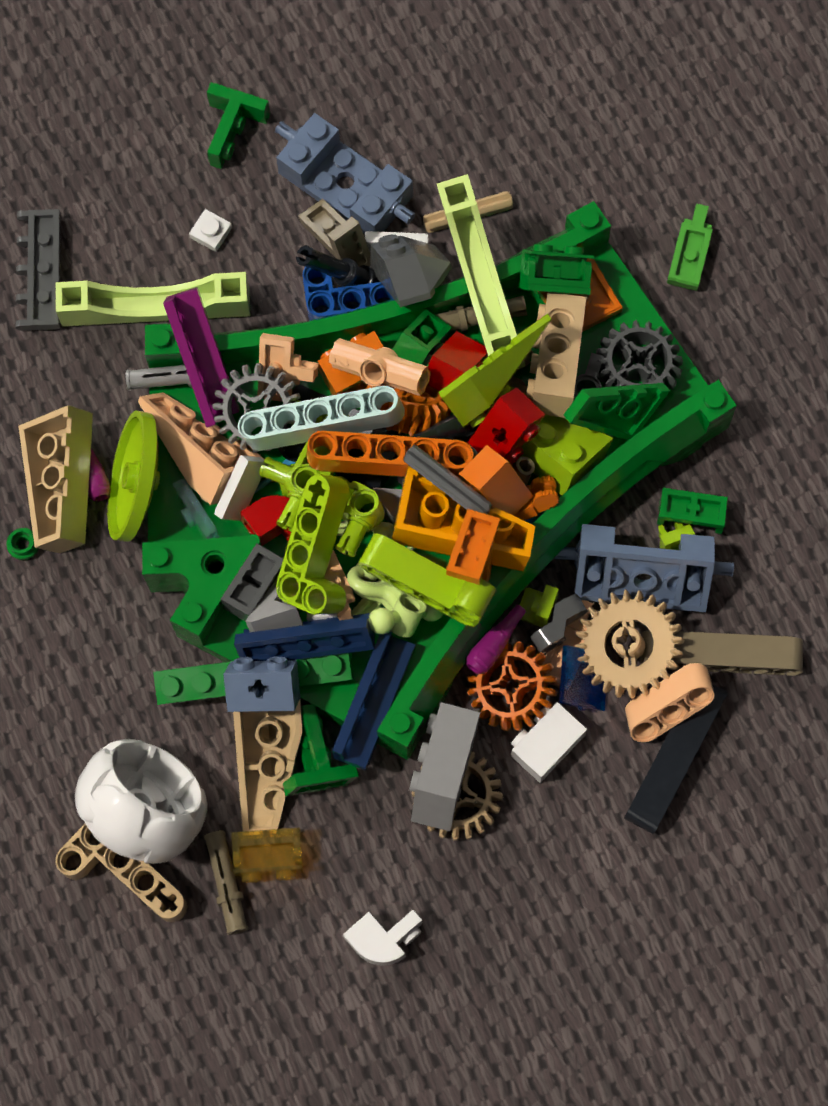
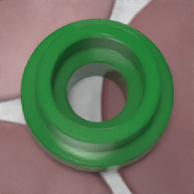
[6,528,39,560]

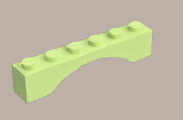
[437,174,525,369]
[56,272,250,326]

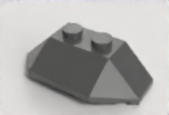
[370,234,452,307]

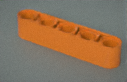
[306,431,474,479]

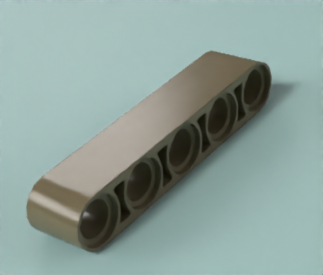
[640,630,803,676]

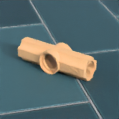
[329,338,430,396]

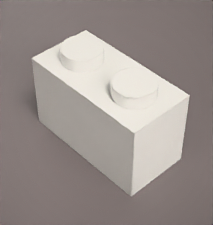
[511,702,587,783]

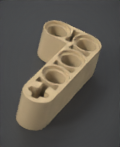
[55,824,187,922]

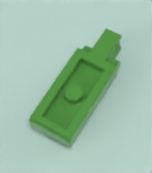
[667,204,713,291]

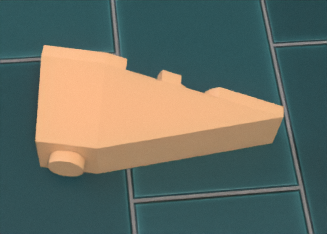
[138,392,265,505]

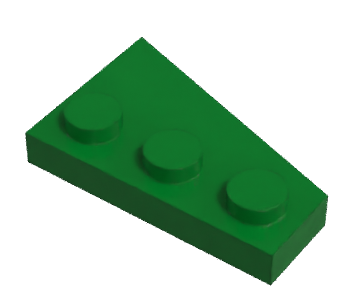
[563,383,670,440]

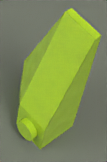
[438,313,551,429]

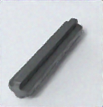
[404,445,492,514]

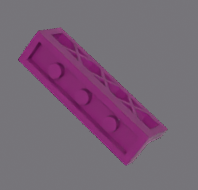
[163,287,240,428]

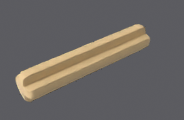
[423,191,513,233]

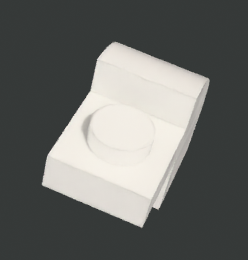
[343,910,422,965]

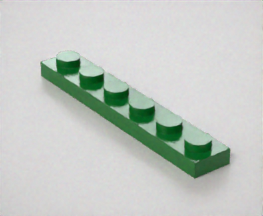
[153,653,355,705]

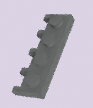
[15,209,61,331]

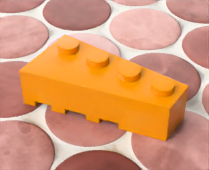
[392,466,536,571]

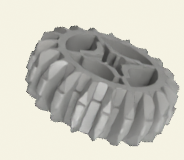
[212,363,301,452]

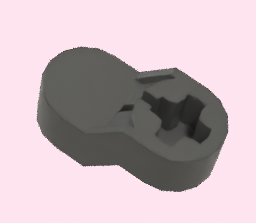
[531,594,587,654]

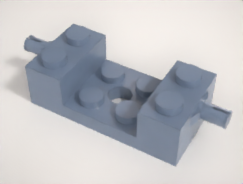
[275,113,415,234]
[555,524,734,612]

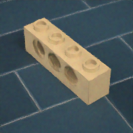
[526,292,587,418]

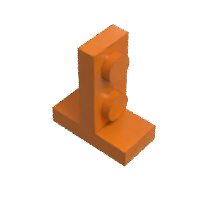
[446,509,501,585]

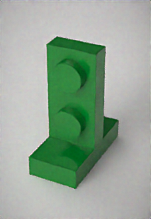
[207,82,270,169]
[283,704,359,796]

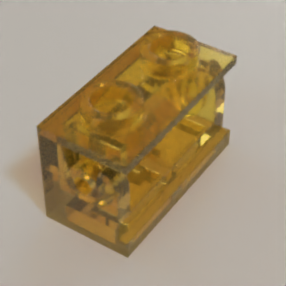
[231,828,304,883]

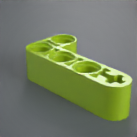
[276,475,349,614]
[358,533,496,627]

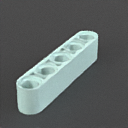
[238,386,405,451]

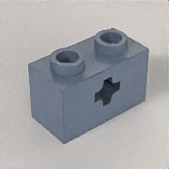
[224,657,300,712]

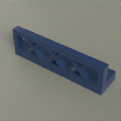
[234,613,375,661]
[332,630,416,771]

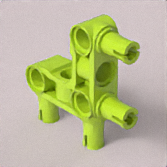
[259,400,385,557]

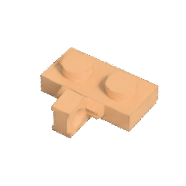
[258,333,319,402]

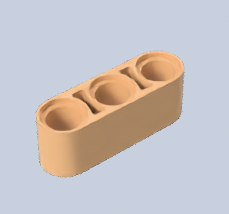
[625,663,714,742]

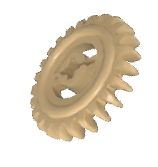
[574,589,684,699]

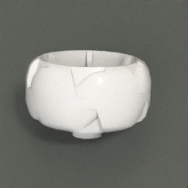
[75,739,207,864]

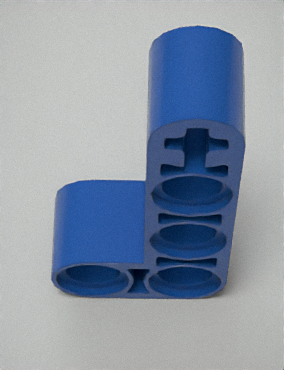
[303,266,393,320]

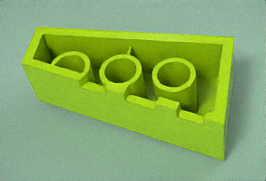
[479,385,613,495]

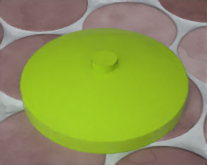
[107,410,160,542]

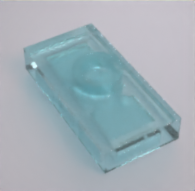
[172,479,219,539]

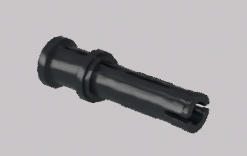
[296,245,376,287]

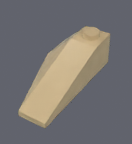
[233,700,303,836]

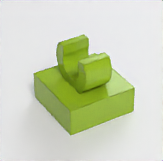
[658,522,695,550]

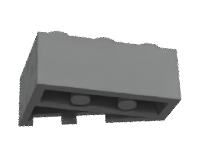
[409,702,480,831]

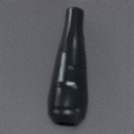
[413,414,479,440]

